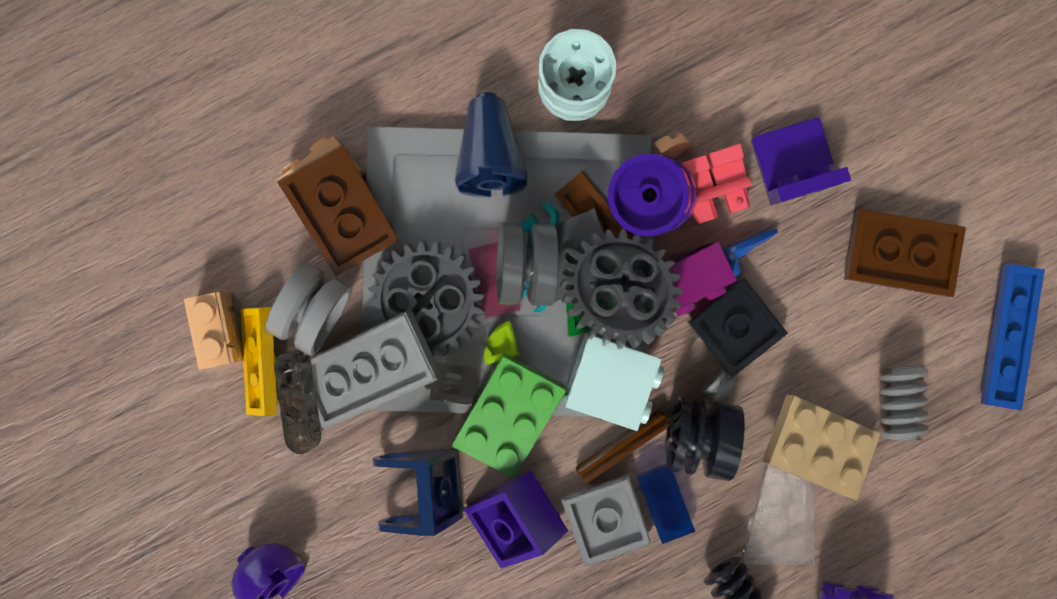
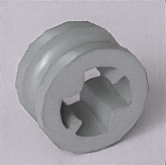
[701,369,736,404]

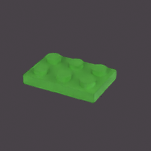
[452,352,567,478]

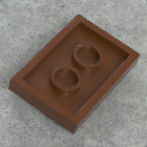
[277,144,399,276]
[844,209,966,297]

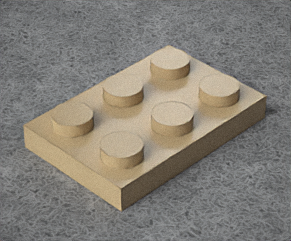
[762,394,880,501]

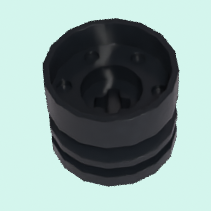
[665,396,745,481]

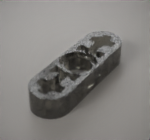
[274,350,321,454]

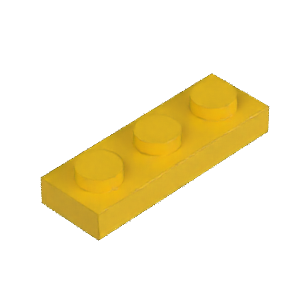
[240,307,279,416]

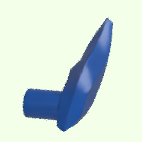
[722,229,778,276]

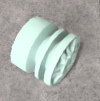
[538,29,616,121]

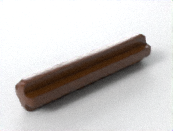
[576,411,668,483]

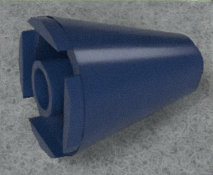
[454,92,528,197]

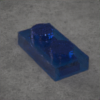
[636,464,695,544]

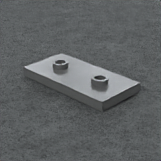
[294,310,442,430]

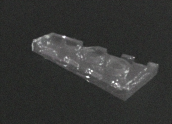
[740,421,814,565]

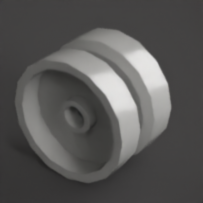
[265,262,352,356]

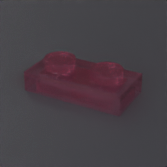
[468,242,520,319]

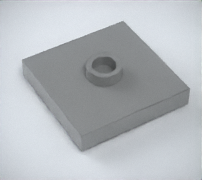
[561,474,652,567]

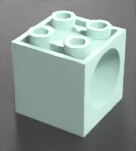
[563,332,664,431]

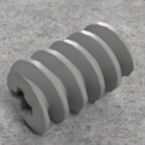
[880,366,928,441]

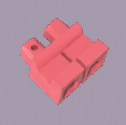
[682,144,752,224]

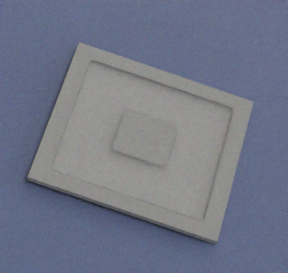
[362,126,652,417]

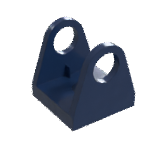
[373,448,463,536]

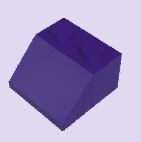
[464,470,569,568]

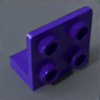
[751,118,852,206]

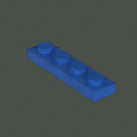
[980,264,1045,410]

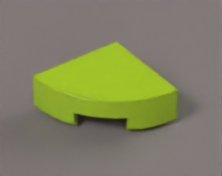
[484,321,520,365]

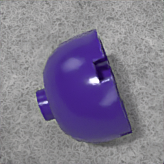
[231,543,305,599]

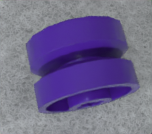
[608,154,697,236]

